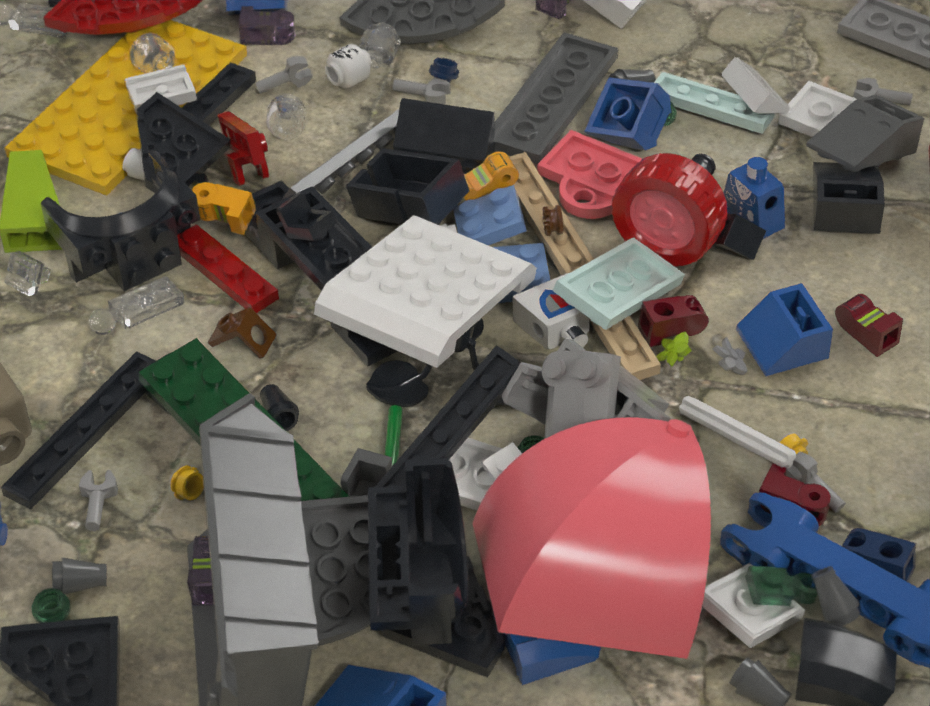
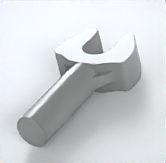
[255,56,313,93]
[393,77,450,104]
[853,78,913,106]
[786,452,846,513]
[79,470,118,531]

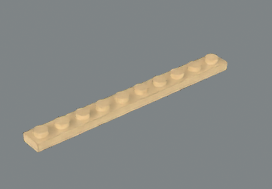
[509,152,661,380]

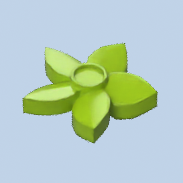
[656,332,692,367]

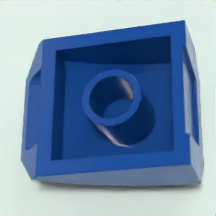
[584,77,671,151]
[493,612,601,685]

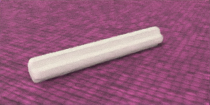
[679,396,796,468]

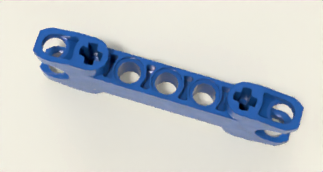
[720,492,930,668]

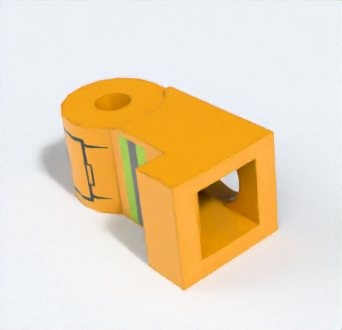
[464,151,519,201]
[192,182,256,235]

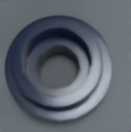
[429,58,459,83]

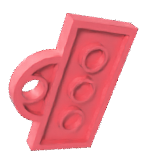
[537,130,642,219]

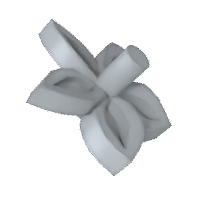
[713,337,747,375]

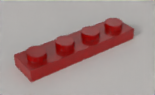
[177,224,279,313]

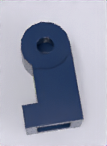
[842,528,916,582]

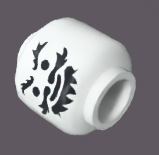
[325,44,371,89]

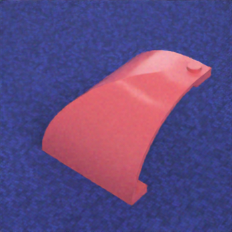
[472,417,711,659]

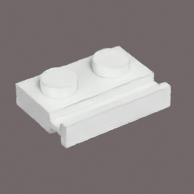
[125,64,197,114]

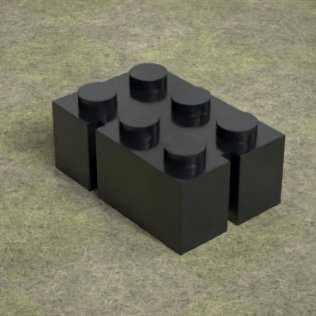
[346,148,470,225]

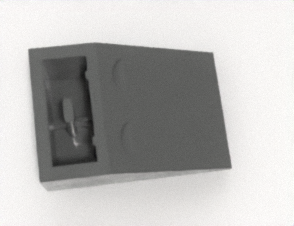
[806,95,924,172]

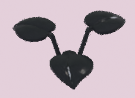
[366,318,506,407]

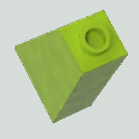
[0,150,63,253]

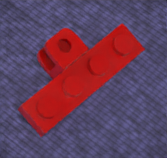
[217,111,269,186]

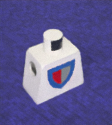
[513,273,589,349]

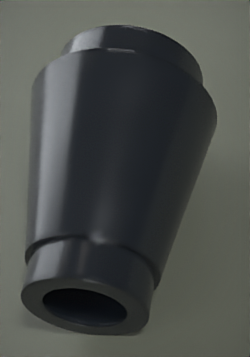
[260,384,299,431]

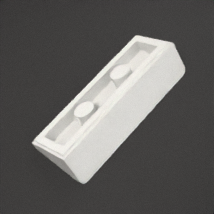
[722,57,790,113]

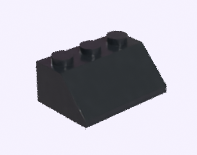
[393,98,495,174]

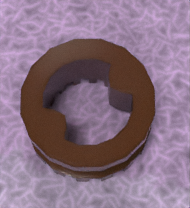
[542,205,563,236]

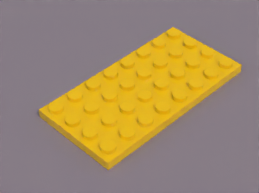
[4,20,247,196]

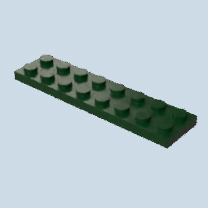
[138,338,350,501]

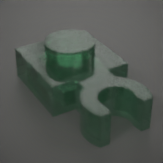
[745,566,818,606]

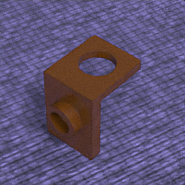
[207,307,277,359]

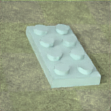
[553,237,685,330]

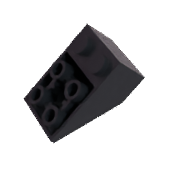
[813,162,885,234]

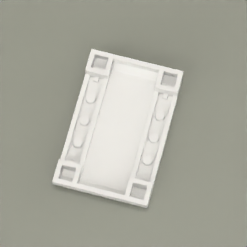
[314,215,537,368]

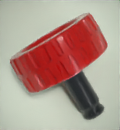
[612,153,728,266]

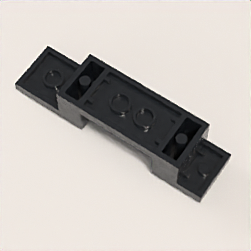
[244,180,398,366]

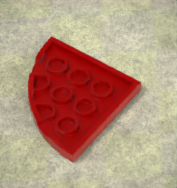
[43,0,203,34]

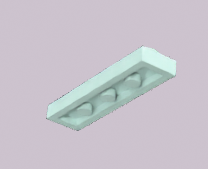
[654,72,775,134]

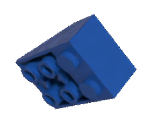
[315,665,447,706]

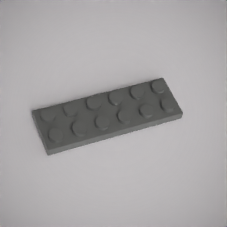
[495,32,618,164]

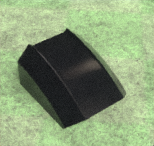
[795,617,897,706]

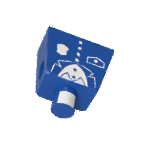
[724,157,785,239]

